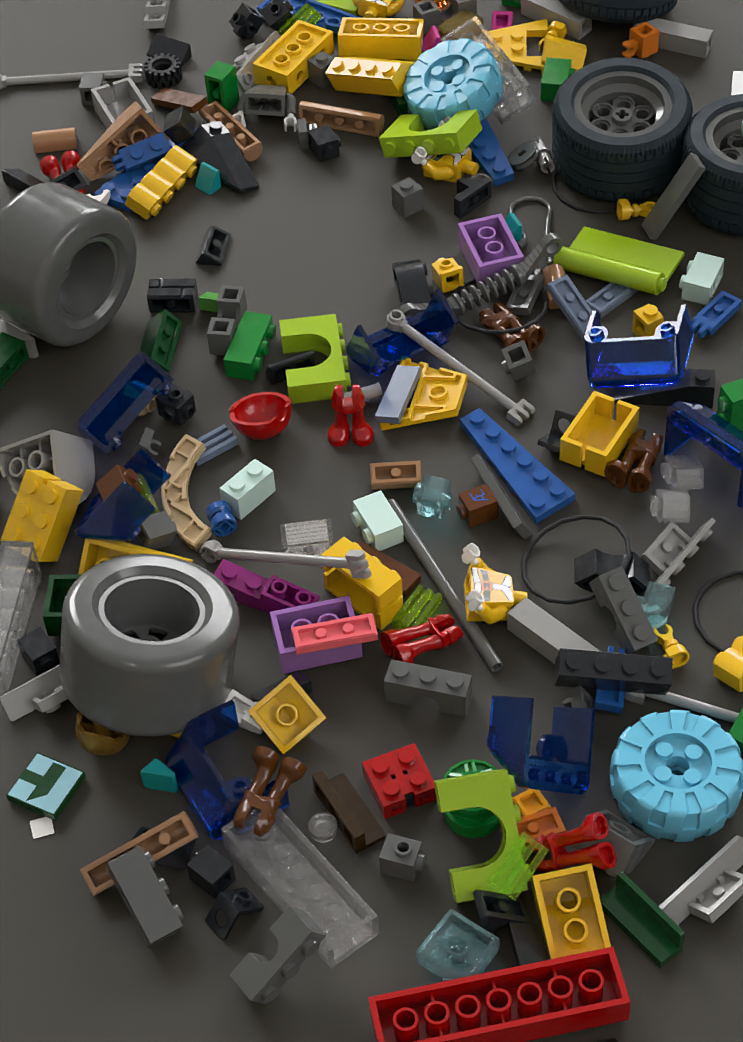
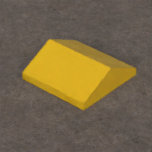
[541,34,587,72]
[248,675,327,754]

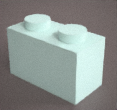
[679,252,725,305]
[219,459,276,520]
[351,490,404,551]

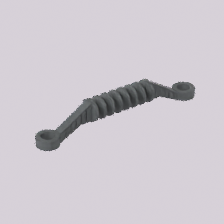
[398,233,563,326]

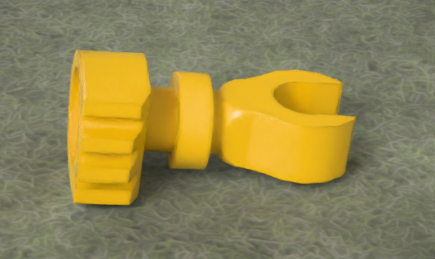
[539,21,567,51]
[616,199,656,220]
[654,624,690,669]

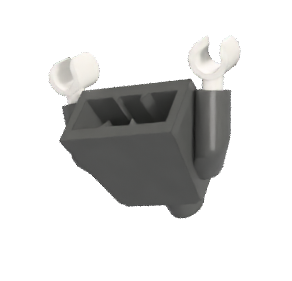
[233,85,297,132]

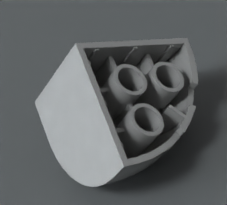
[0,429,95,503]

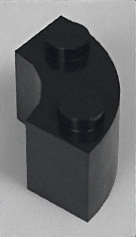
[391,259,434,306]
[574,548,650,594]

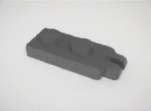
[506,269,544,315]

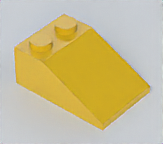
[530,863,611,959]

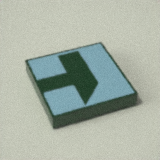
[6,752,86,821]

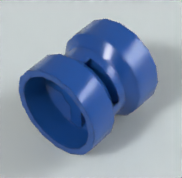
[206,501,237,537]

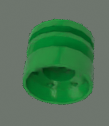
[443,759,500,838]

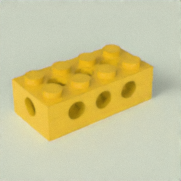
[253,20,334,94]

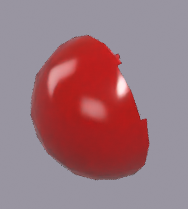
[229,392,292,440]

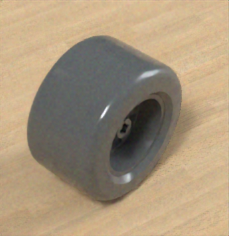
[0,182,137,347]
[59,554,240,737]

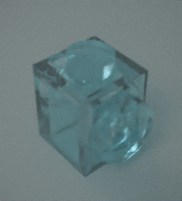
[412,475,452,519]

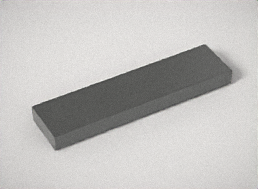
[641,153,706,240]
[471,453,532,539]

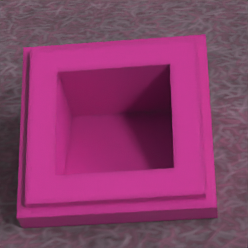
[491,11,513,30]
[423,25,441,52]

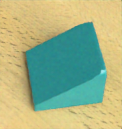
[195,162,221,195]
[505,212,522,242]
[140,758,178,793]

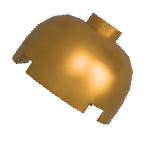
[75,712,131,756]

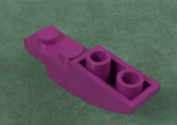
[214,559,320,613]

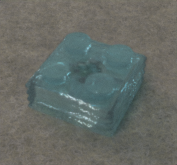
[416,909,500,981]

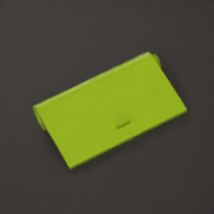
[553,226,685,295]

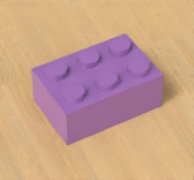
[458,213,524,286]
[270,596,363,674]

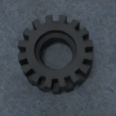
[144,53,182,89]

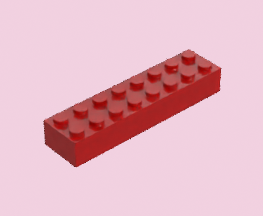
[368,947,631,1042]

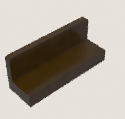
[312,770,385,854]

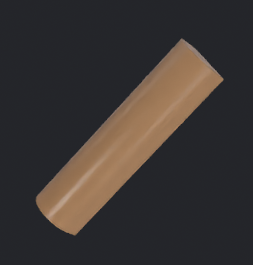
[199,101,263,161]
[299,101,384,137]
[79,811,199,896]

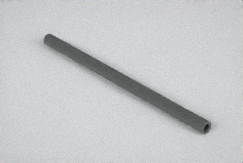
[387,498,503,672]

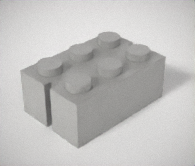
[91,77,155,129]

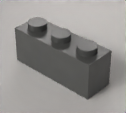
[106,846,184,948]

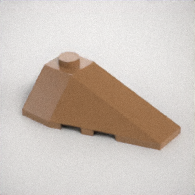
[76,101,169,181]

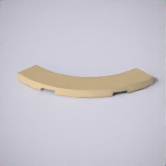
[161,434,213,552]

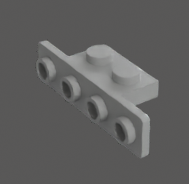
[233,31,280,93]
[641,518,716,596]
[0,664,68,721]
[659,835,743,925]

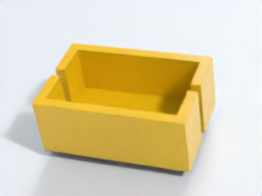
[560,391,640,477]
[0,469,84,562]
[321,537,404,630]

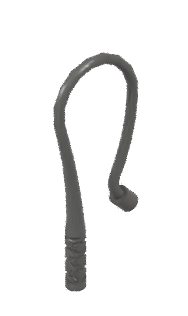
[508,196,554,266]

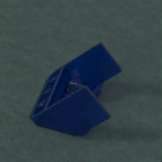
[346,289,459,376]
[584,304,694,388]
[76,351,174,455]
[663,401,743,508]
[74,448,171,542]
[487,696,595,795]
[166,700,290,840]

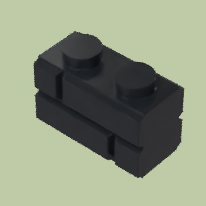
[147,278,198,313]

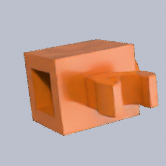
[622,22,659,59]

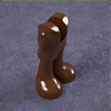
[479,302,545,352]
[604,429,663,493]
[233,746,307,838]

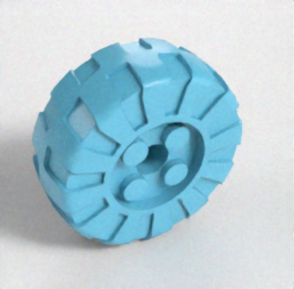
[403,38,503,130]
[610,710,743,842]

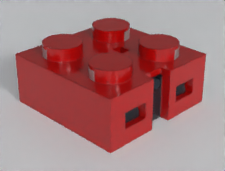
[362,743,437,819]

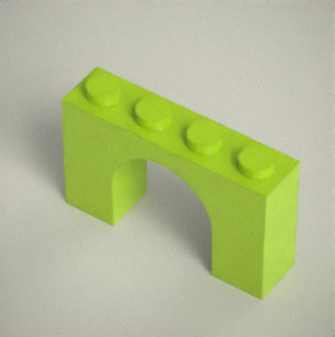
[379,109,482,158]
[279,314,351,404]
[434,769,531,903]

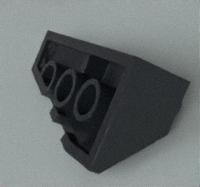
[180,121,259,193]
[614,369,715,408]

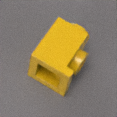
[431,257,464,293]
[632,304,666,345]

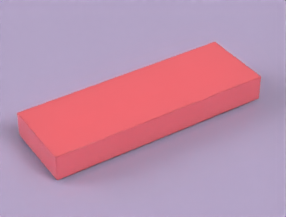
[291,613,378,655]

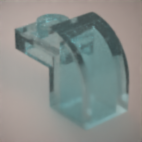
[637,581,676,630]

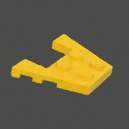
[486,19,548,74]
[379,357,468,430]

